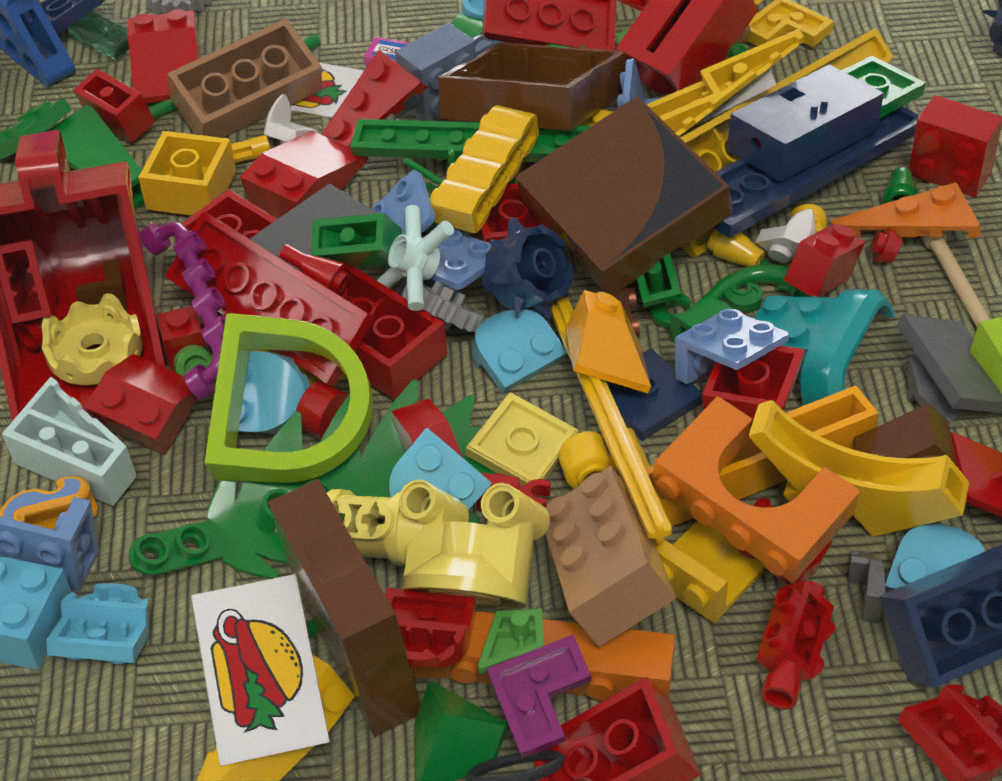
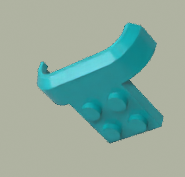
[754,289,895,405]

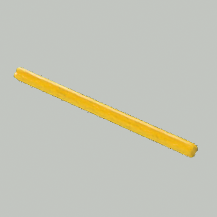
[551,296,672,543]

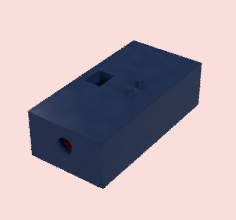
[727,65,884,182]

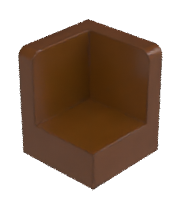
[75,258,128,311]

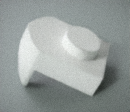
[264,94,318,145]
[756,209,816,263]

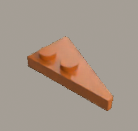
[831,182,981,238]

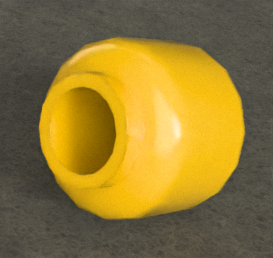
[558,431,618,489]

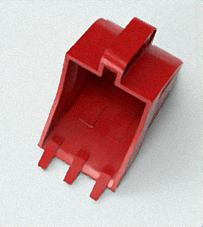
[0,130,167,421]

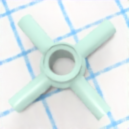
[377,205,454,311]

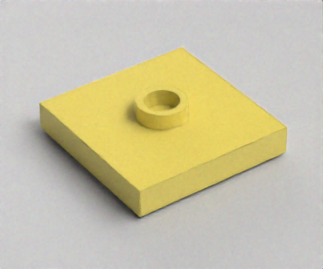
[465,392,579,485]

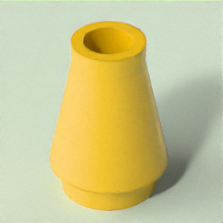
[707,230,766,267]

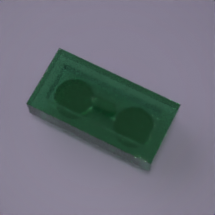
[68,11,129,60]

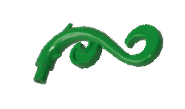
[649,260,811,329]

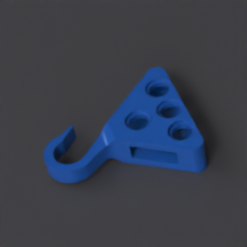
[0,0,76,87]

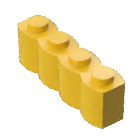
[430,105,539,233]

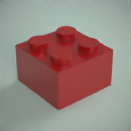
[909,95,1002,198]

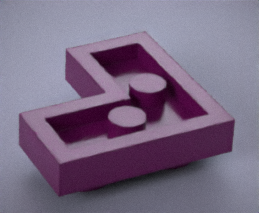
[487,634,592,759]

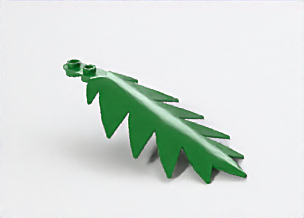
[128,379,497,579]

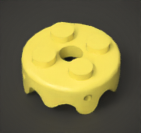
[41,293,143,385]

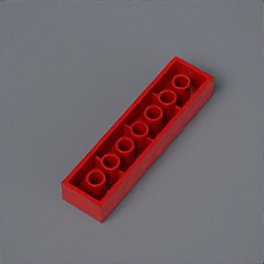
[181,189,447,399]

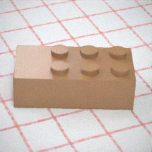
[167,18,322,138]
[546,465,676,647]

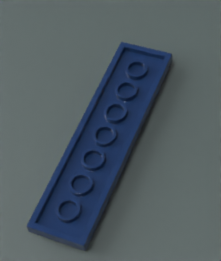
[713,106,920,238]

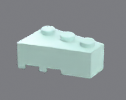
[2,377,137,506]

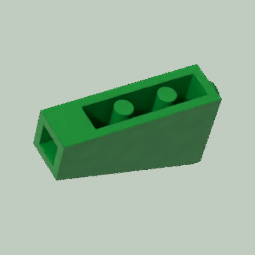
[46,104,145,211]

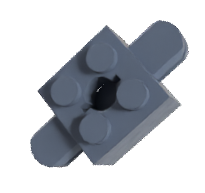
[393,23,496,121]

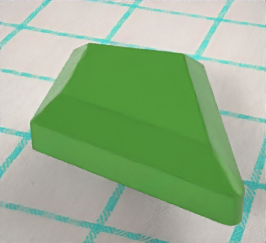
[478,609,544,674]

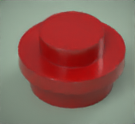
[869,227,902,264]

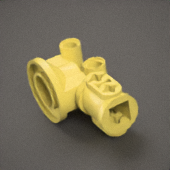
[327,480,550,609]

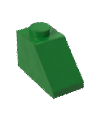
[311,213,402,268]
[636,253,682,307]

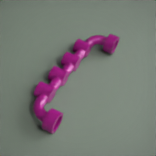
[139,221,226,400]

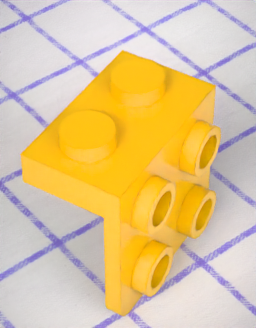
[653,522,765,624]

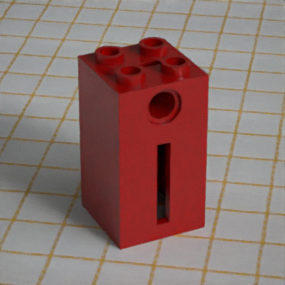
[616,0,758,96]

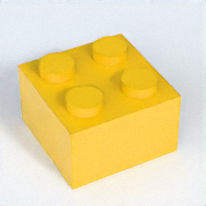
[138,131,236,215]

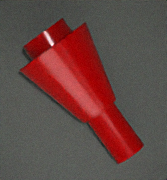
[279,244,350,294]

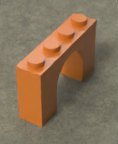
[652,396,861,583]

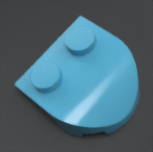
[471,309,567,394]
[238,351,310,434]
[389,428,492,510]
[885,523,985,592]
[46,583,150,664]

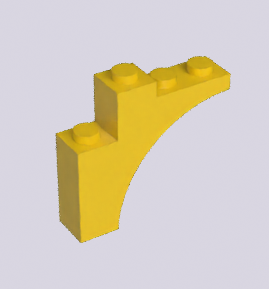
[749,400,970,537]

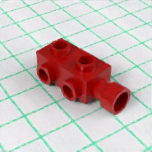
[756,580,835,709]

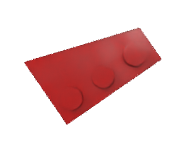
[321,49,428,147]

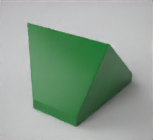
[414,681,509,781]

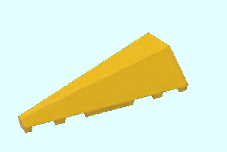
[647,29,805,136]

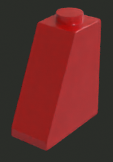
[0,239,58,324]

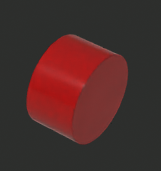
[296,381,348,439]

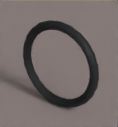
[465,749,565,781]

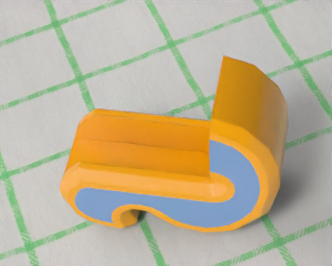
[0,476,98,530]

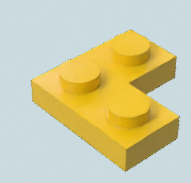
[740,0,834,47]

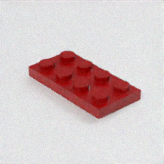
[482,0,616,50]

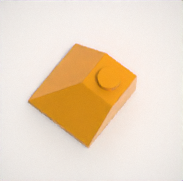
[566,290,651,393]

